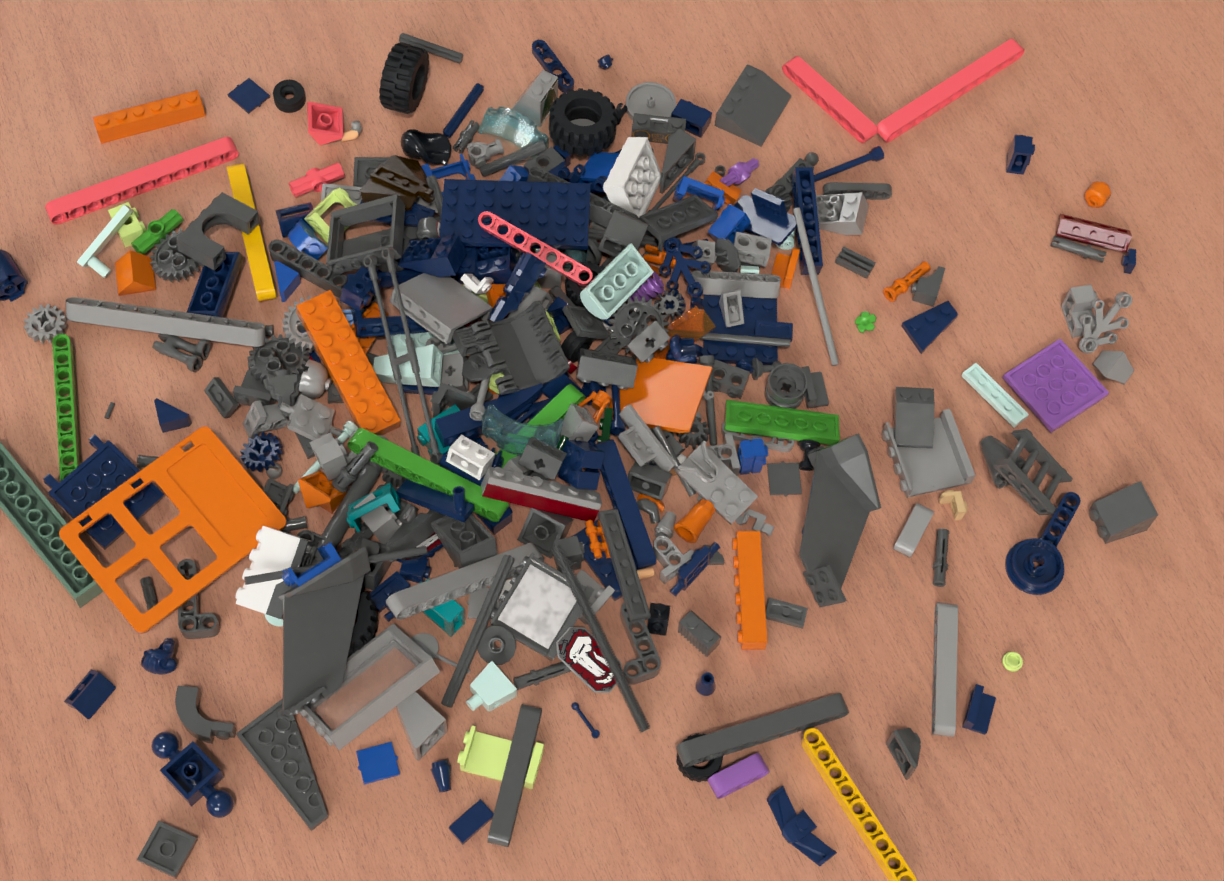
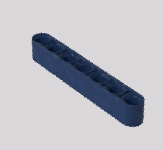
[593,439,656,570]

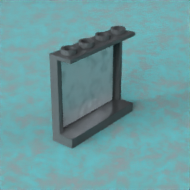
[490,553,594,661]

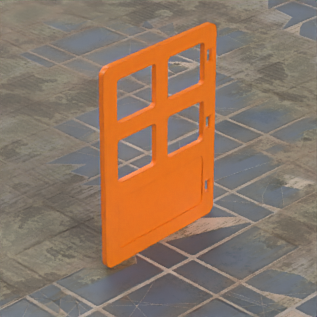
[59,426,286,633]

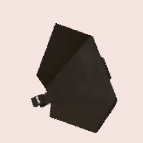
[360,155,435,211]

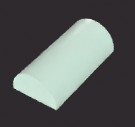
[580,243,654,319]

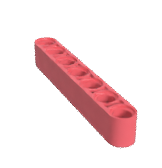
[782,56,878,143]
[478,211,593,287]

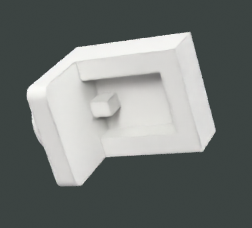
[460,274,494,294]

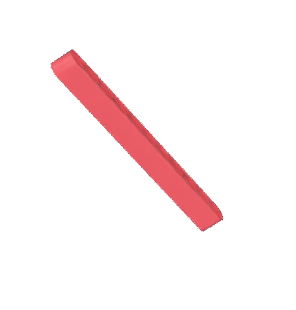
[876,38,1025,143]
[45,137,239,224]

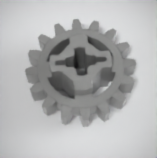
[24,304,67,344]

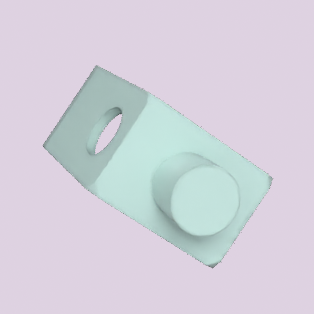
[466,661,517,712]

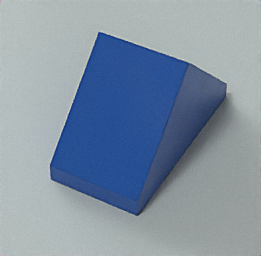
[274,261,301,302]

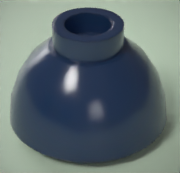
[582,381,606,405]

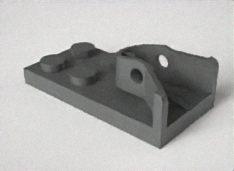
[639,194,718,252]

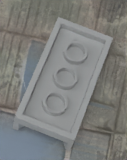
[675,441,758,525]

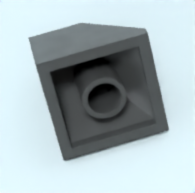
[517,508,574,559]
[886,728,921,780]

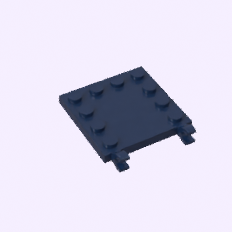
[690,295,778,365]
[43,434,164,550]

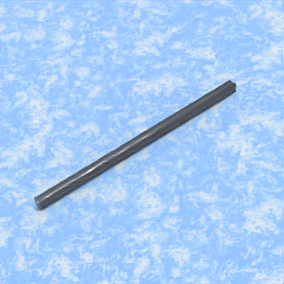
[551,544,650,733]

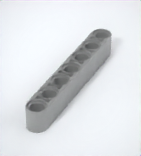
[932,602,958,737]

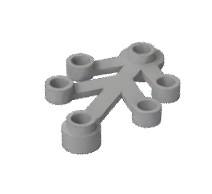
[1079,292,1132,353]

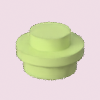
[1002,652,1023,672]

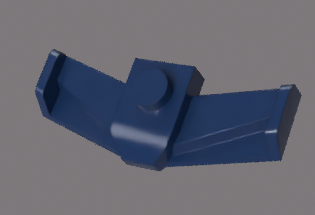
[767,786,837,866]

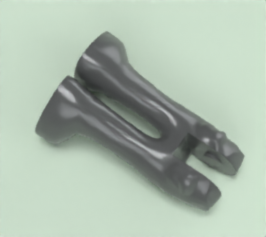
[152,333,211,372]

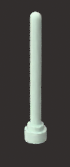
[292,421,358,494]

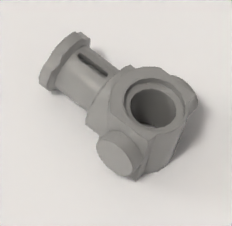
[466,139,504,169]

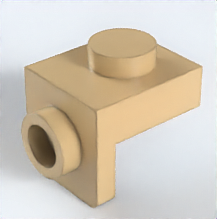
[938,490,967,520]

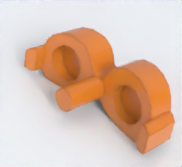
[637,493,665,513]

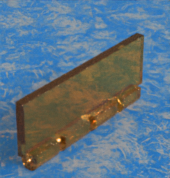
[646,305,716,360]

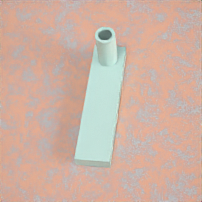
[77,205,134,279]

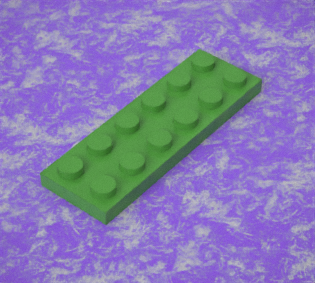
[725,400,840,445]

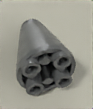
[980,436,1025,489]

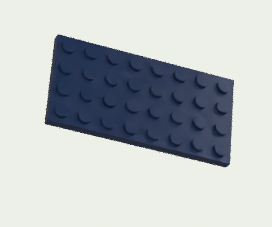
[439,179,591,250]

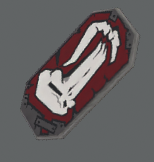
[556,627,622,693]

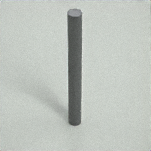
[653,425,696,497]

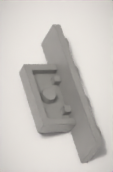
[618,404,676,472]

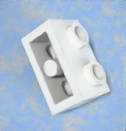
[446,435,495,480]

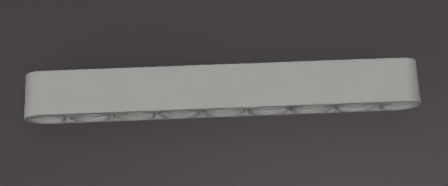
[386,543,545,620]

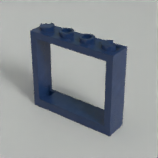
[347,270,429,337]

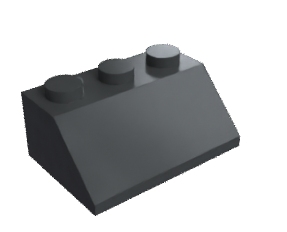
[576,348,638,389]

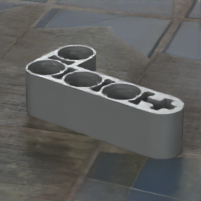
[177,559,220,639]
[620,603,661,685]

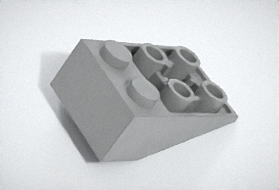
[816,192,869,235]

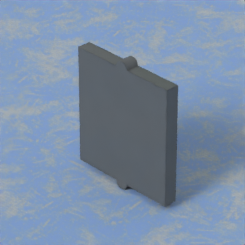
[767,461,802,497]

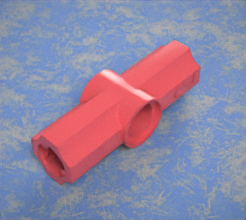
[289,162,345,197]

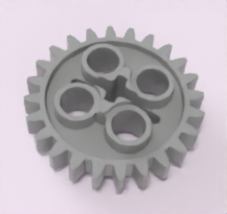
[283,295,317,353]

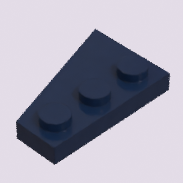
[901,301,958,354]

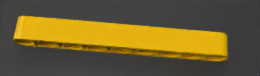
[227,163,277,302]
[801,728,916,881]

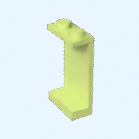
[457,726,544,789]

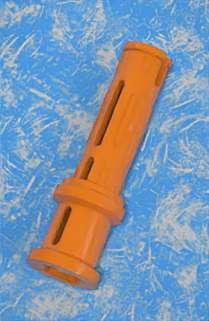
[883,261,931,302]

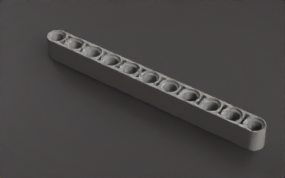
[65,297,265,347]

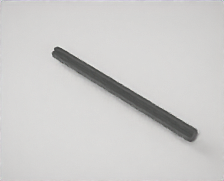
[441,555,515,708]

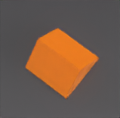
[115,250,156,296]

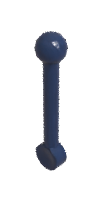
[571,702,600,739]

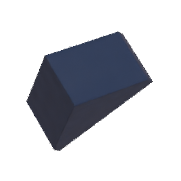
[154,398,192,433]

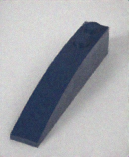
[434,383,543,448]

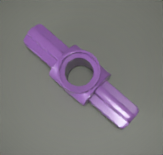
[719,158,759,187]

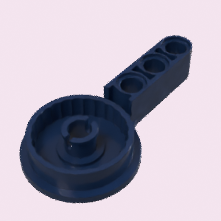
[1005,492,1081,595]

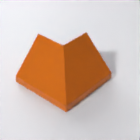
[298,470,349,514]

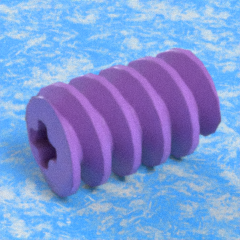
[626,271,664,302]

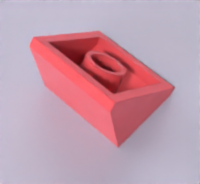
[307,101,343,145]

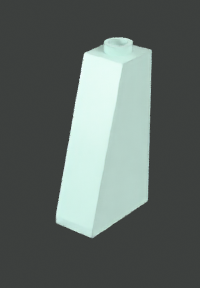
[372,344,443,387]

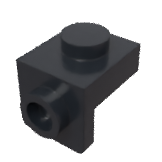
[647,603,670,636]

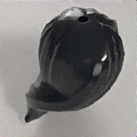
[400,129,451,166]

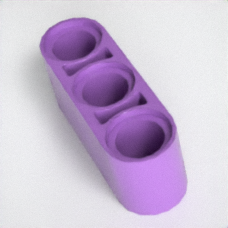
[707,753,770,799]

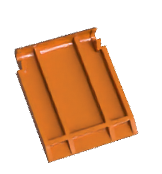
[608,358,713,433]

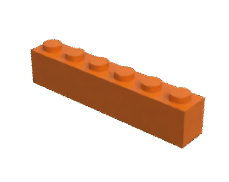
[93,90,205,144]
[732,531,767,650]

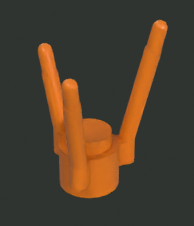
[578,390,611,423]

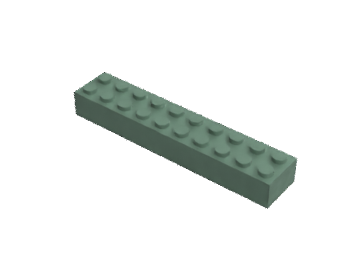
[0,442,103,608]

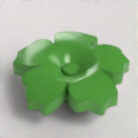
[855,311,877,333]

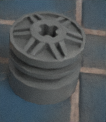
[765,363,808,409]

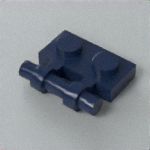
[369,571,410,622]

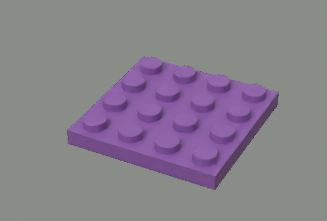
[1003,339,1109,433]

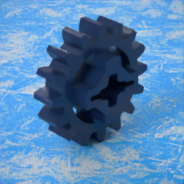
[240,432,283,472]

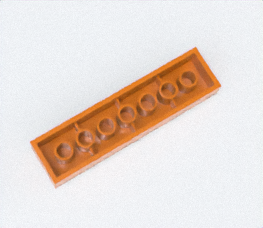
[296,290,401,435]

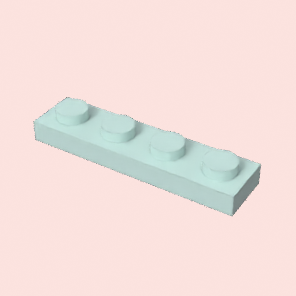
[962,363,1029,428]

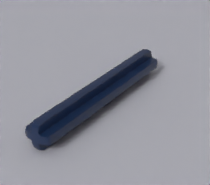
[443,83,484,138]

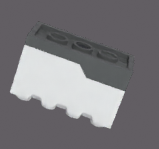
[236,526,319,619]

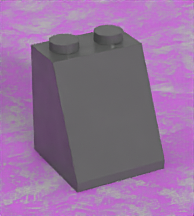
[1089,481,1158,544]

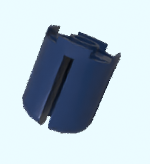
[0,249,28,302]

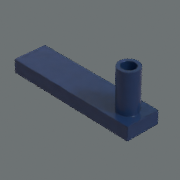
[396,479,474,522]

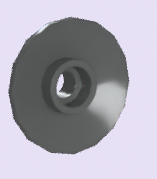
[477,625,516,665]

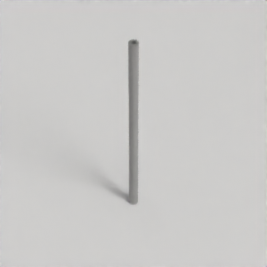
[793,208,839,366]

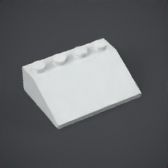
[603,137,662,217]

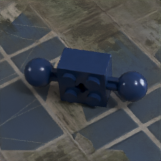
[151,732,234,818]

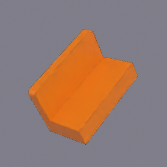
[704,171,741,205]
[771,248,800,289]

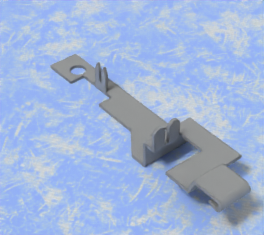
[697,495,774,536]

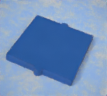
[356,742,400,785]

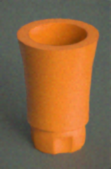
[674,499,716,543]

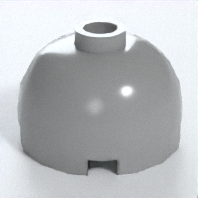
[298,359,331,399]

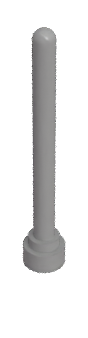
[469,376,491,421]

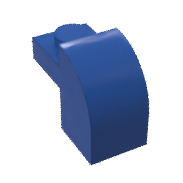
[288,219,328,260]

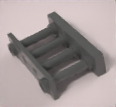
[993,429,1073,515]

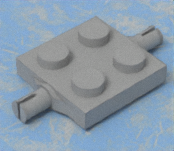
[279,394,342,440]

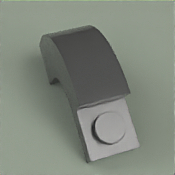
[175,686,237,744]

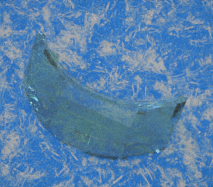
[478,106,549,159]
[482,404,564,455]

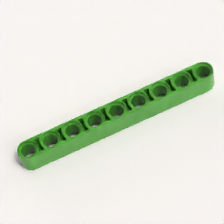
[52,334,81,481]
[347,428,509,522]

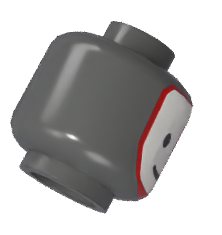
[416,217,440,241]

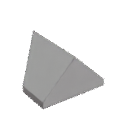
[1092,351,1134,385]

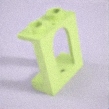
[304,187,357,245]

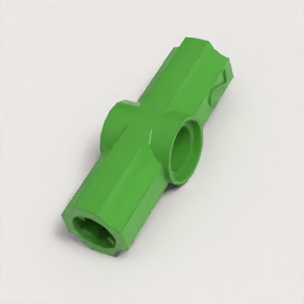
[131,209,183,254]

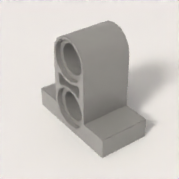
[243,401,289,439]
[707,433,740,476]
[653,536,694,584]

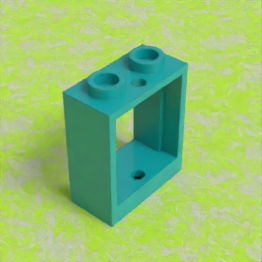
[419,578,465,637]

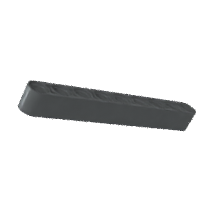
[676,693,849,767]

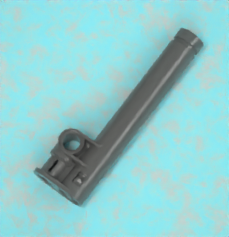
[297,460,383,565]

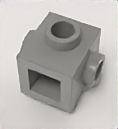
[689,240,717,269]

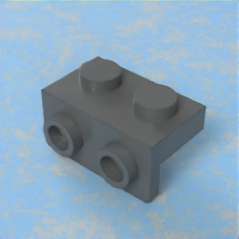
[263,478,294,516]

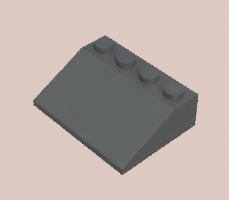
[715,64,792,147]

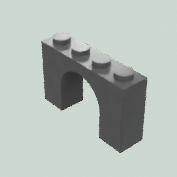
[176,192,260,271]

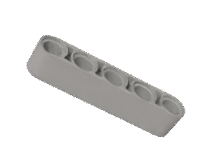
[691,270,781,299]

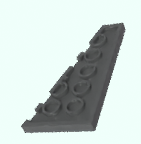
[236,699,328,831]

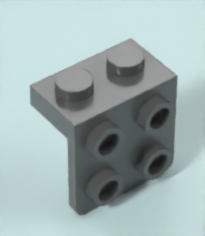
[233,370,276,406]
[430,383,477,418]

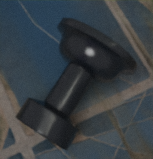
[798,440,821,471]

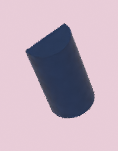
[187,252,243,317]

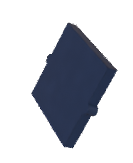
[228,78,270,114]

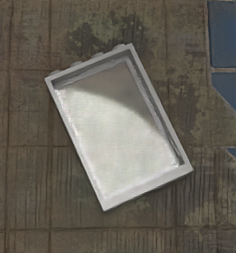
[299,624,440,750]

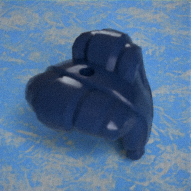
[666,334,698,364]
[141,638,177,675]

